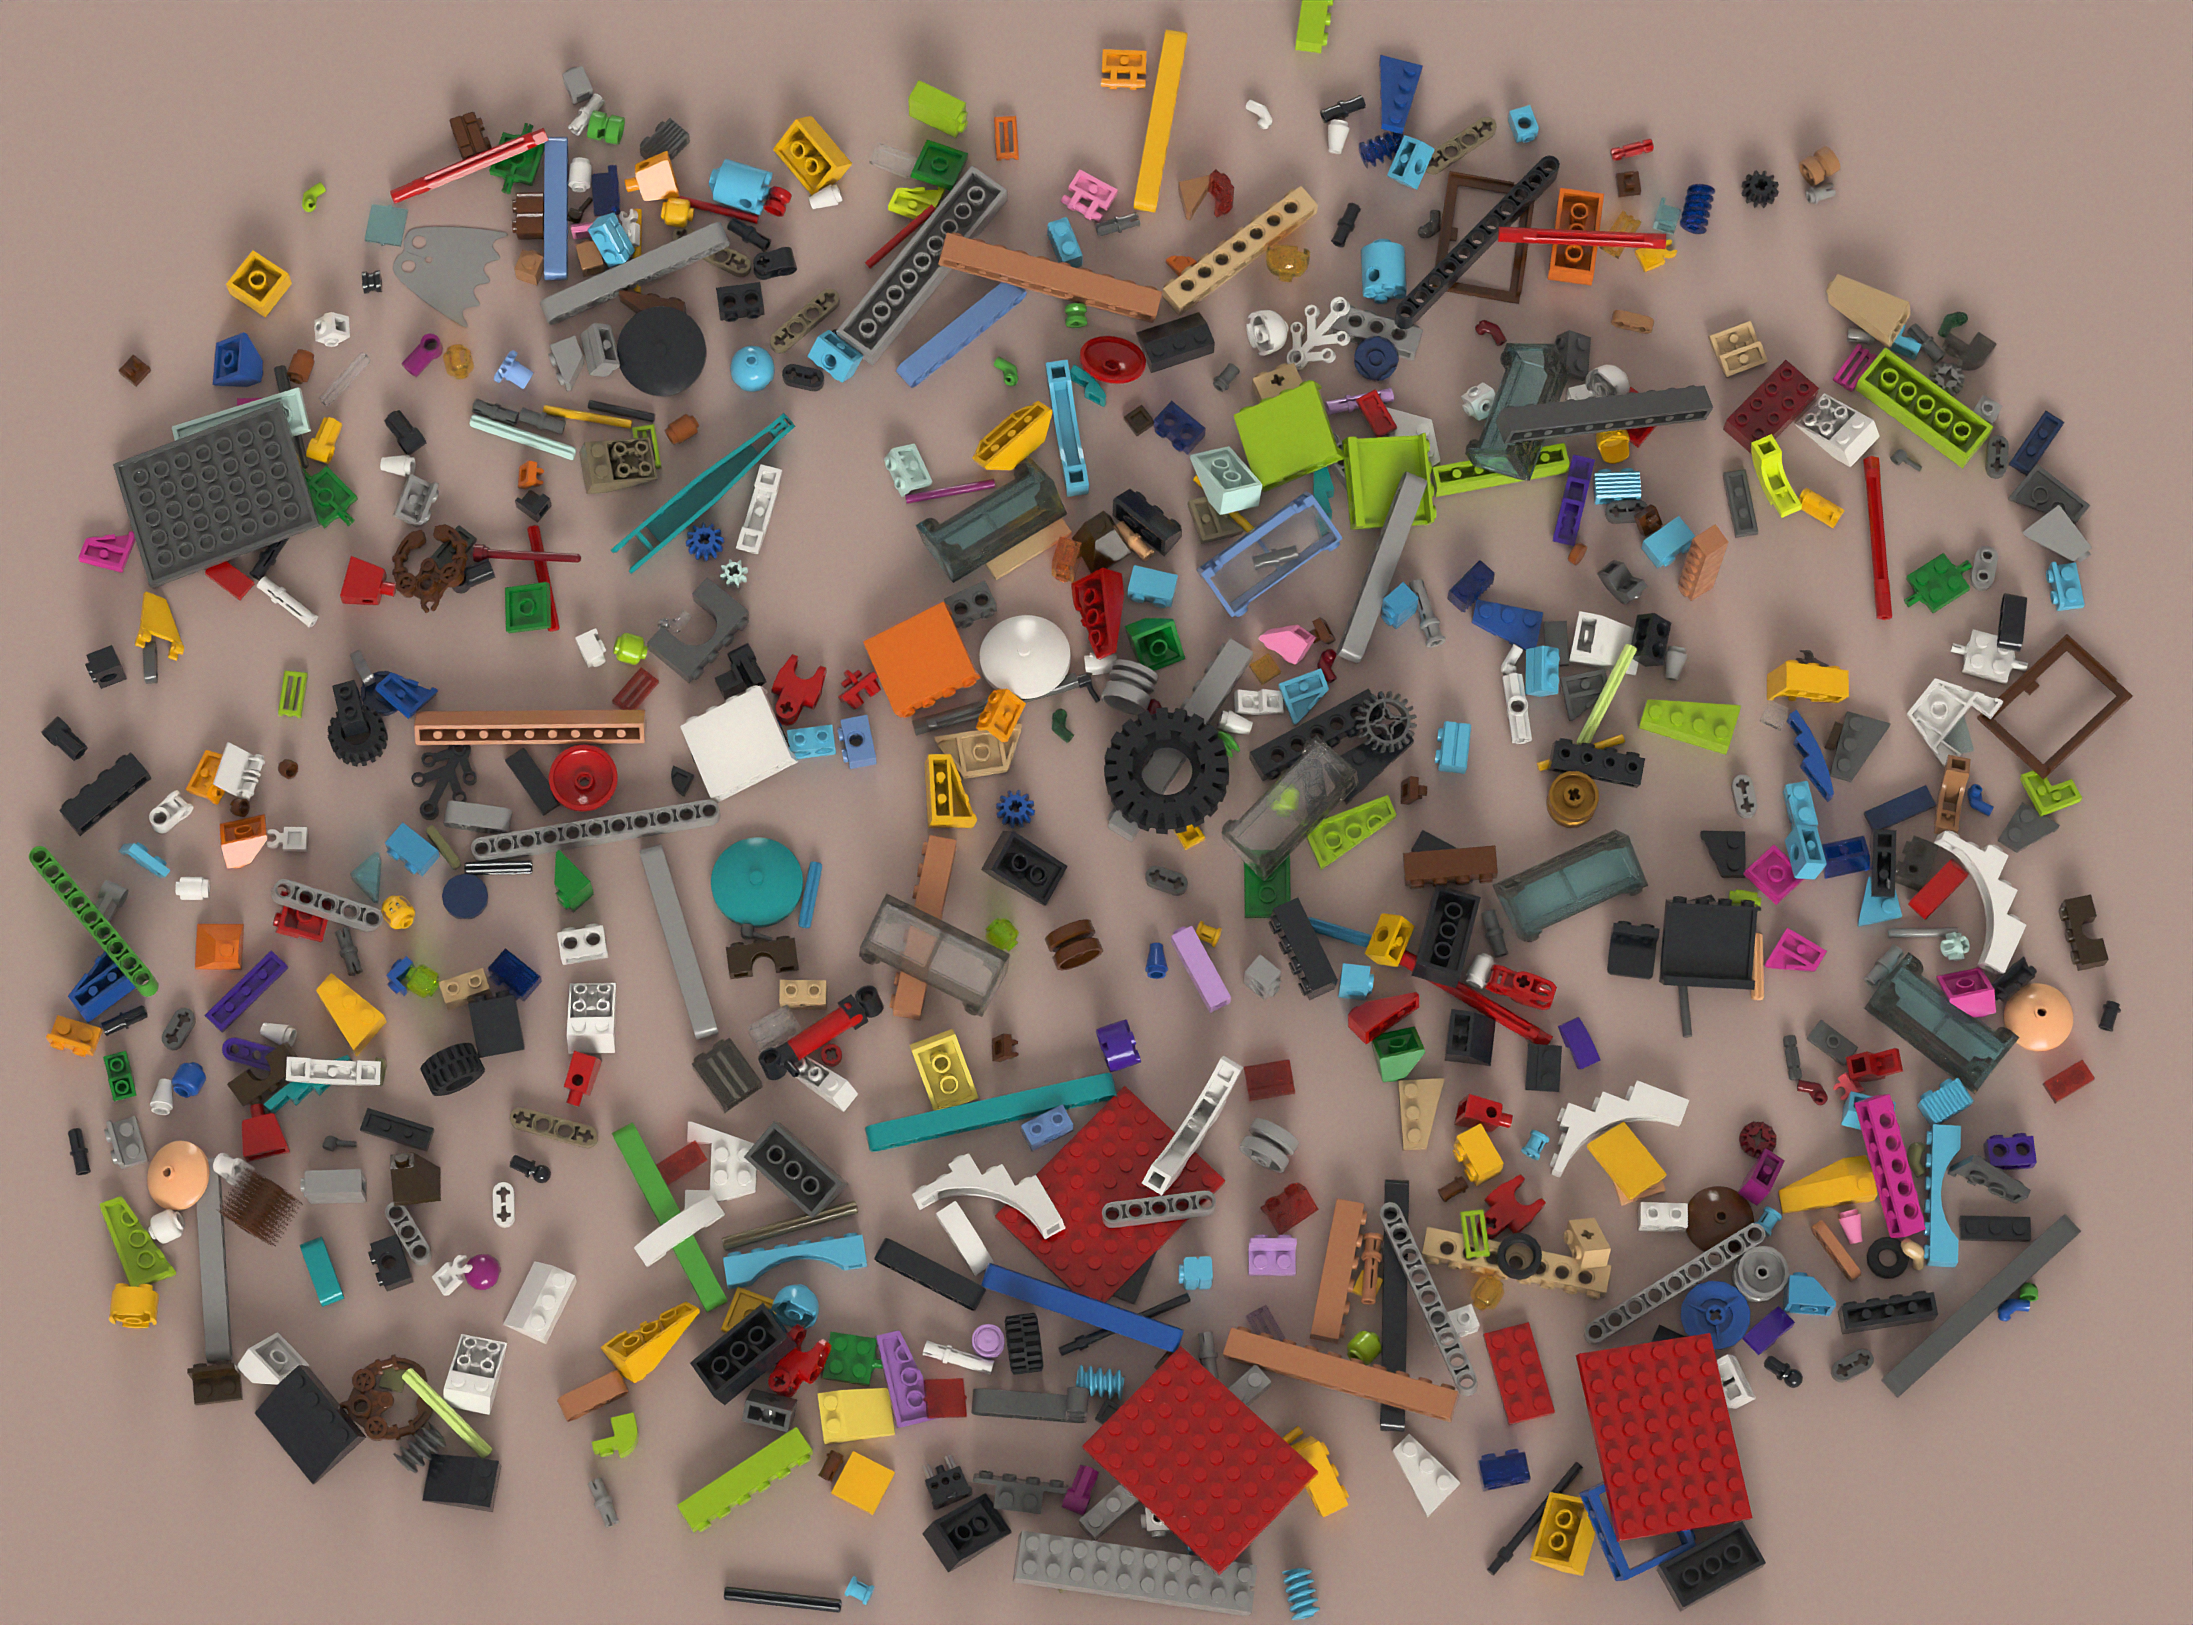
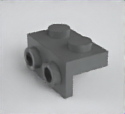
[1553,330,1591,381]

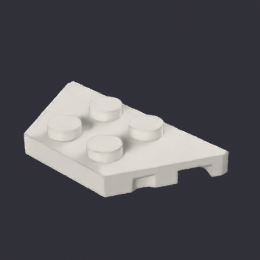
[1386,407,1441,468]

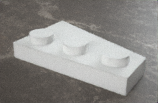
[1392,1434,1460,1518]

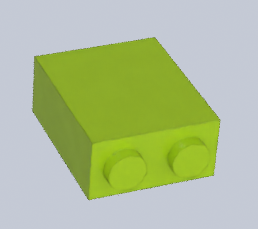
[908,80,968,138]

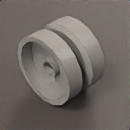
[1239,1118,1299,1173]
[1731,1246,1789,1303]

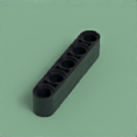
[874,1238,986,1311]

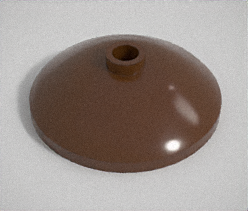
[1686,1186,1754,1255]

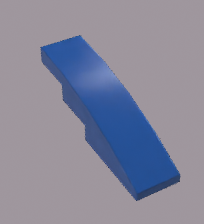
[1786,710,1834,802]

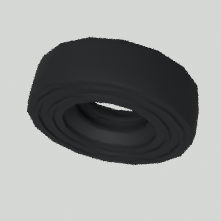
[1866,1237,1909,1279]

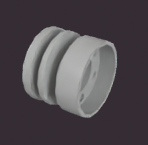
[1101,659,1159,715]

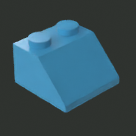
[1783,1272,1836,1316]

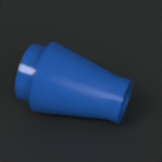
[1145,943,1168,979]

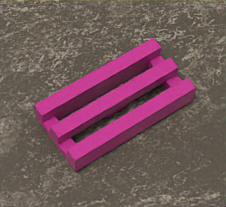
[1833,344,1877,392]

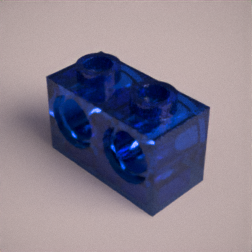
[1154,400,1206,455]

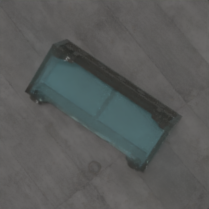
[1465,343,1571,481]
[915,457,1067,583]
[1492,829,1648,942]
[1864,952,2020,1094]

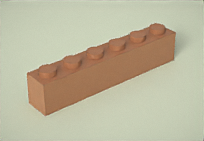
[1678,524,1729,601]
[1310,1198,1367,1344]

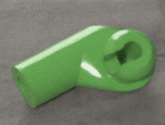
[994,357,1019,386]

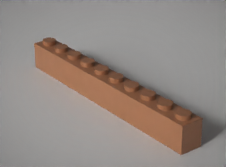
[938,232,1162,323]
[414,710,646,745]
[1223,1326,1459,1423]

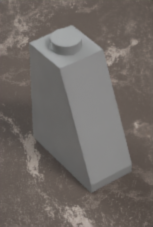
[2022,505,2092,562]

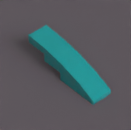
[1313,466,1335,539]
[264,1055,352,1114]

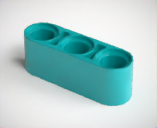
[300,1236,345,1307]

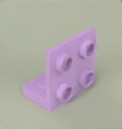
[1248,1235,1297,1276]

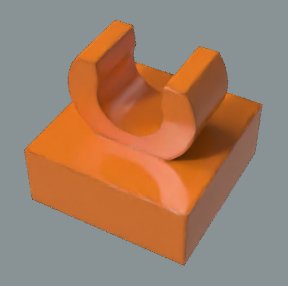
[518,460,544,490]

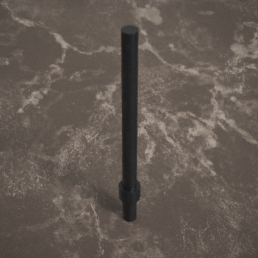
[1058,1293,1191,1356]
[1487,1462,1583,1576]

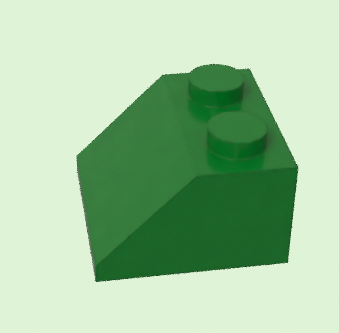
[554,850,594,912]

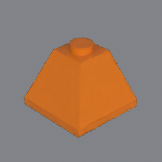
[220,814,267,869]
[195,924,244,970]

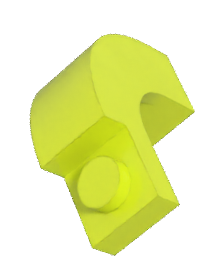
[1751,434,1802,518]

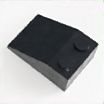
[981,830,1068,906]
[422,1454,502,1512]
[922,1493,1012,1573]

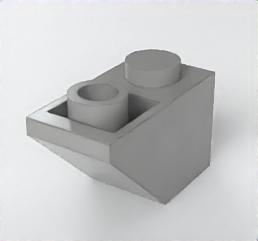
[548,336,584,392]

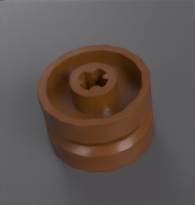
[1045,919,1103,971]

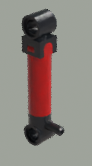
[758,985,884,1080]

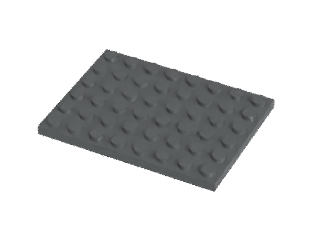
[113,401,320,589]

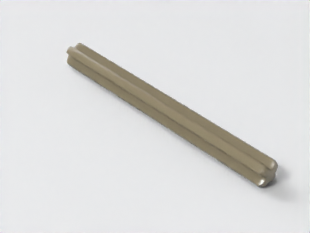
[722,1201,858,1250]

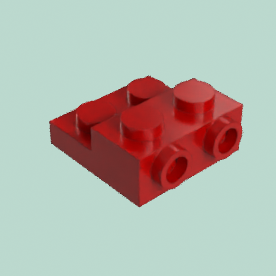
[273,890,332,943]

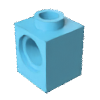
[1508,105,1539,143]

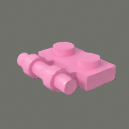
[1061,169,1118,223]

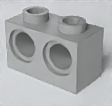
[1244,955,1281,1000]

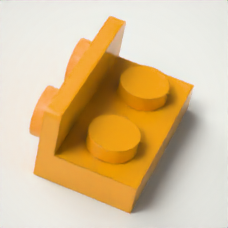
[976,689,1026,742]
[185,750,225,805]
[46,1015,103,1057]

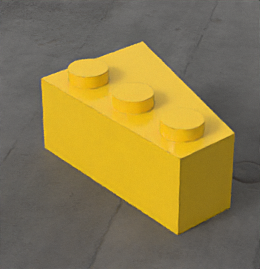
[1767,660,1849,703]
[924,754,977,828]
[316,973,387,1057]
[1290,1436,1349,1517]

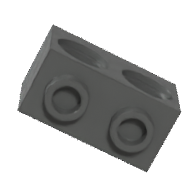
[944,581,997,629]

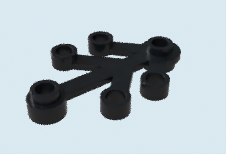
[411,745,477,820]

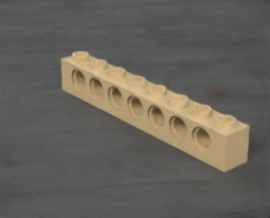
[1163,186,1318,316]
[1421,1227,1611,1299]

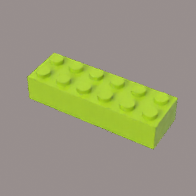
[1855,347,1993,469]

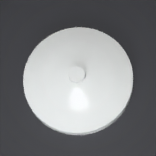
[979,615,1071,699]

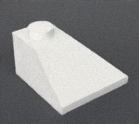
[237,1332,309,1385]

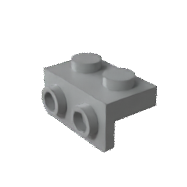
[393,474,439,527]

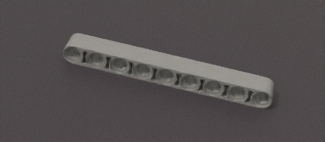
[540,222,730,324]
[1336,471,1427,664]
[639,844,719,1040]
[196,1157,232,1363]
[1380,1202,1478,1396]
[1584,1223,1765,1345]

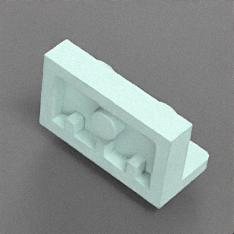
[884,443,933,497]

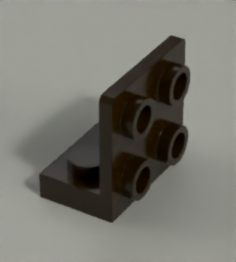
[187,1360,243,1406]

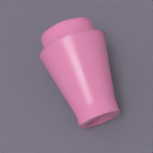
[1838,1209,1863,1245]

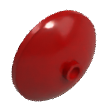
[1079,336,1146,384]
[549,745,618,812]

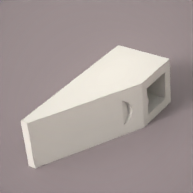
[787,1056,858,1112]

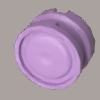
[972,1324,1005,1359]

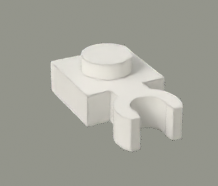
[619,209,640,247]
[267,827,308,852]
[432,1255,473,1295]

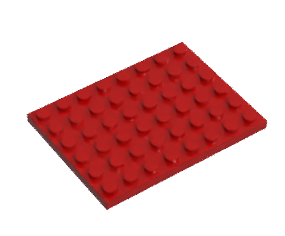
[995,1086,1226,1303]
[1576,1333,1753,1542]
[1082,1346,1318,1575]

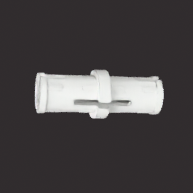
[568,93,605,136]

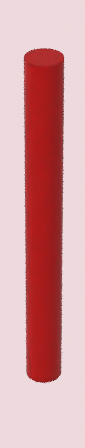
[678,195,759,224]
[864,204,936,269]

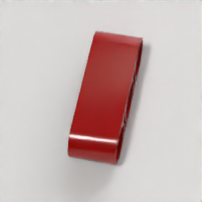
[1908,858,1969,920]

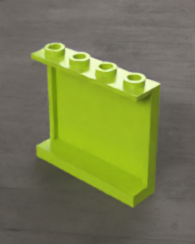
[1233,380,1345,493]
[1342,433,1436,530]

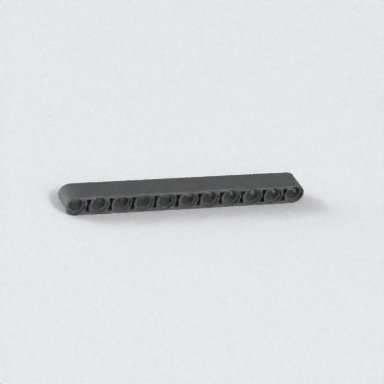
[1881,1214,2081,1398]

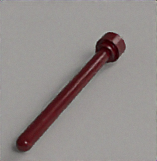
[473,544,581,563]

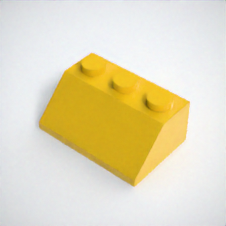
[773,116,852,195]
[1530,1492,1596,1576]

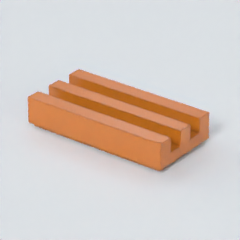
[994,116,1019,161]

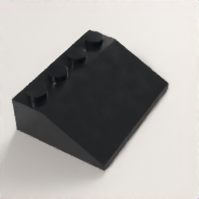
[255,1365,366,1484]

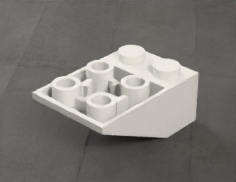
[1795,393,1880,467]
[1569,611,1638,675]
[567,983,616,1054]
[443,1334,507,1415]

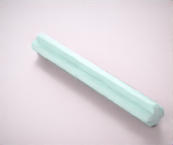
[469,414,576,460]

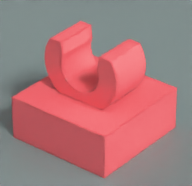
[1833,1072,1865,1100]

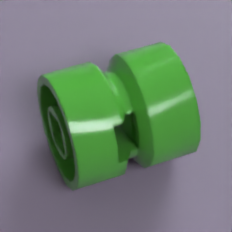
[587,110,625,145]

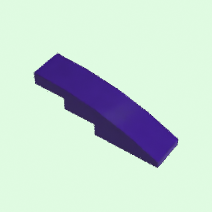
[1553,454,1595,546]

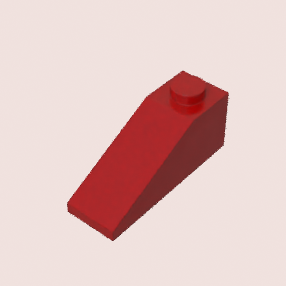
[1348,992,1419,1045]

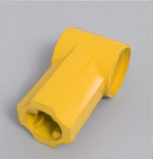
[306,417,343,464]

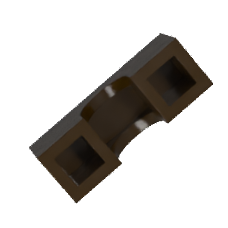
[2059,894,2109,971]
[726,936,799,980]
[227,1042,298,1107]

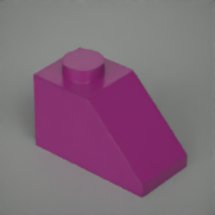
[1738,1148,1785,1206]

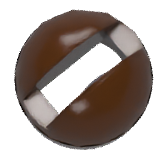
[278,759,298,779]
[230,798,250,817]

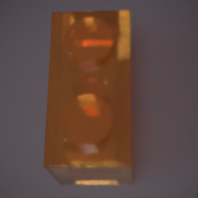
[1052,537,1082,582]

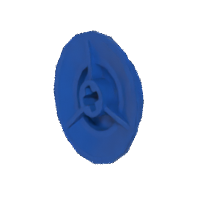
[1680,1281,1750,1350]

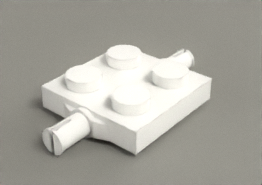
[1950,629,2028,684]

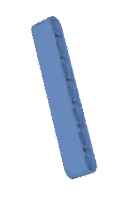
[544,137,568,281]
[896,282,1027,388]

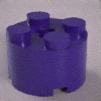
[1096,1019,1141,1073]

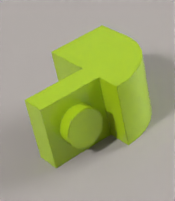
[592,1412,639,1458]

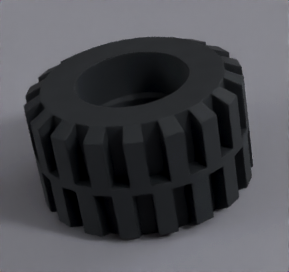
[328,705,388,767]
[420,1043,485,1096]
[1004,1313,1044,1375]

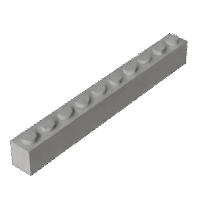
[1107,638,1253,842]
[1079,1364,1272,1541]

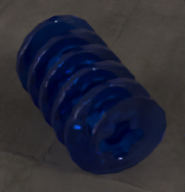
[1358,132,1404,168]
[1680,184,1715,234]

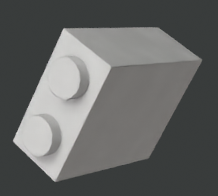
[300,1169,367,1204]

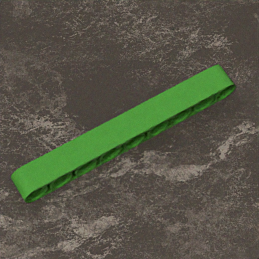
[29,846,159,997]
[612,1122,728,1313]

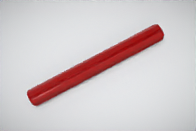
[527,525,560,632]

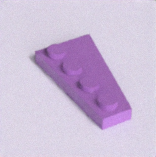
[875,1330,943,1428]

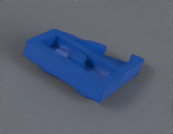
[375,672,438,719]

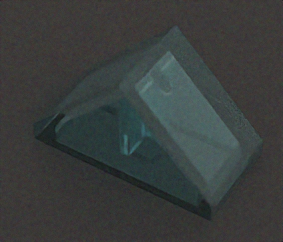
[350,852,382,903]

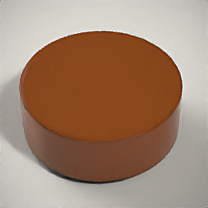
[1568,542,1587,566]

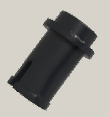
[2098,1001,2121,1032]

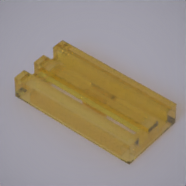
[1599,211,1642,259]

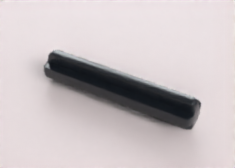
[464,860,533,875]

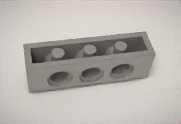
[1329,305,1423,361]

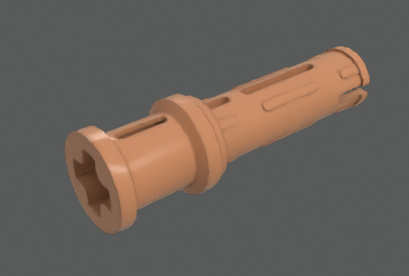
[1361,1232,1384,1305]

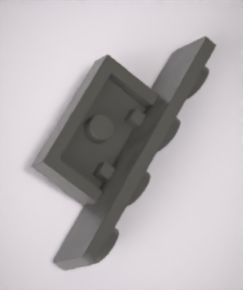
[973,1470,1068,1514]

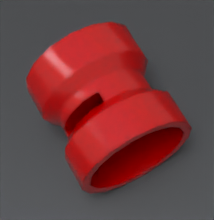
[763,186,792,217]

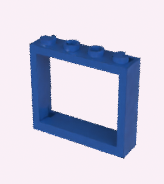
[1579,1481,1696,1581]

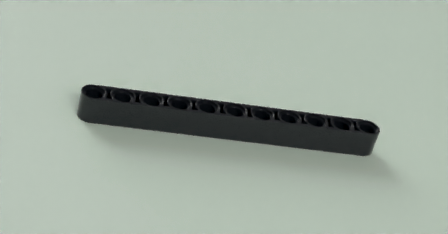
[1394,155,1560,329]
[1380,1179,1409,1432]

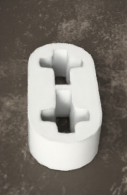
[493,1182,515,1228]

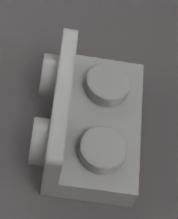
[104,1116,149,1170]

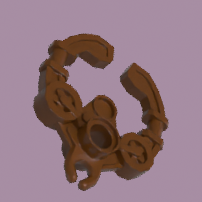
[392,524,468,613]
[339,1354,434,1441]

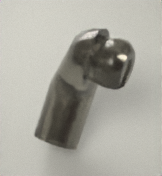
[1418,210,1441,238]

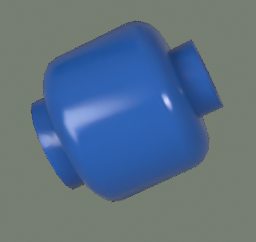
[171,1062,206,1098]

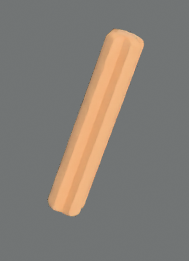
[1751,933,1764,1000]

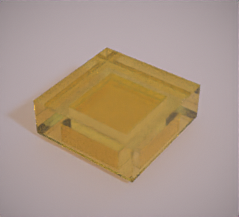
[1249,653,1281,685]

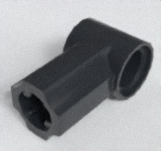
[384,410,427,455]
[452,558,496,594]
[727,643,767,688]
[41,716,88,761]

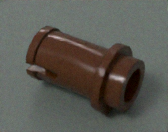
[1437,1176,1469,1202]
[818,1450,844,1482]

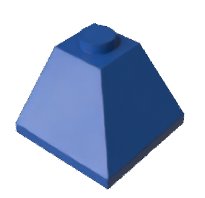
[212,332,263,387]

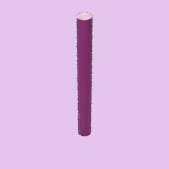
[905,479,995,504]

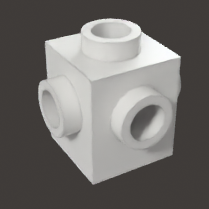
[314,312,350,347]
[1461,382,1501,421]
[1141,1507,1170,1538]

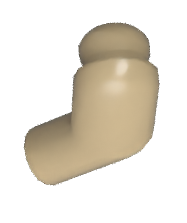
[1901,1238,1924,1270]

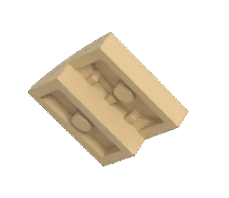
[1708,321,1768,377]

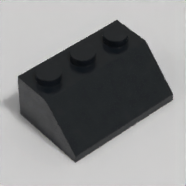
[1136,312,1215,373]
[1112,489,1182,556]

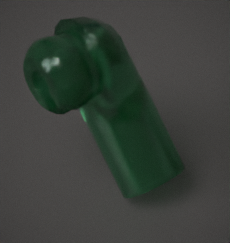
[1938,312,1968,338]
[1051,709,1074,743]

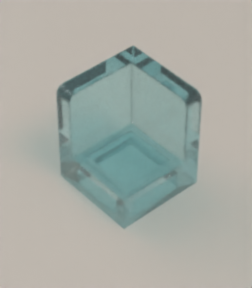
[1653,197,1681,235]

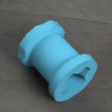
[1521,1130,1550,1160]
[1754,1206,1783,1237]
[844,1576,875,1605]

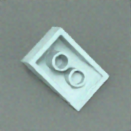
[1190,446,1263,515]

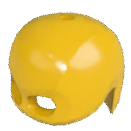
[1596,429,1630,464]

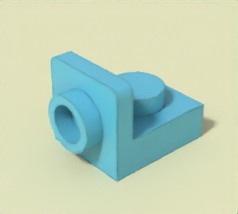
[1890,325,1922,360]

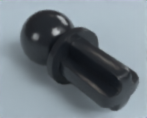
[510,1155,551,1183]
[1764,1356,1803,1388]

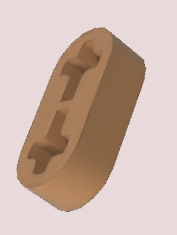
[1611,310,1654,334]

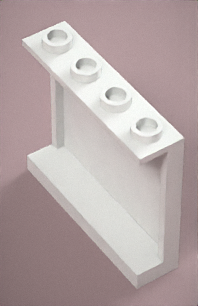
[680,685,798,802]

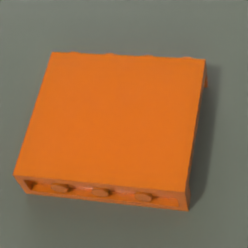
[863,601,981,718]

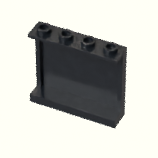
[1659,896,1761,990]

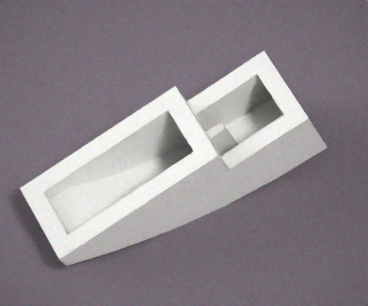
[936,1201,995,1276]

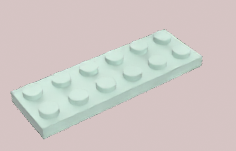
[172,387,311,441]

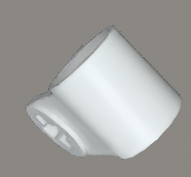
[149,790,194,834]
[213,1153,255,1188]

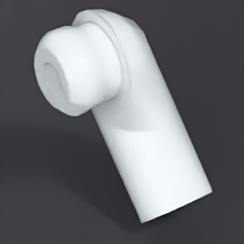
[1246,100,1273,129]
[1501,644,1523,675]

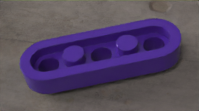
[222,1037,276,1071]

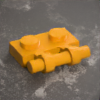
[1101,49,1147,90]

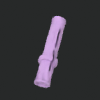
[1325,387,1394,415]

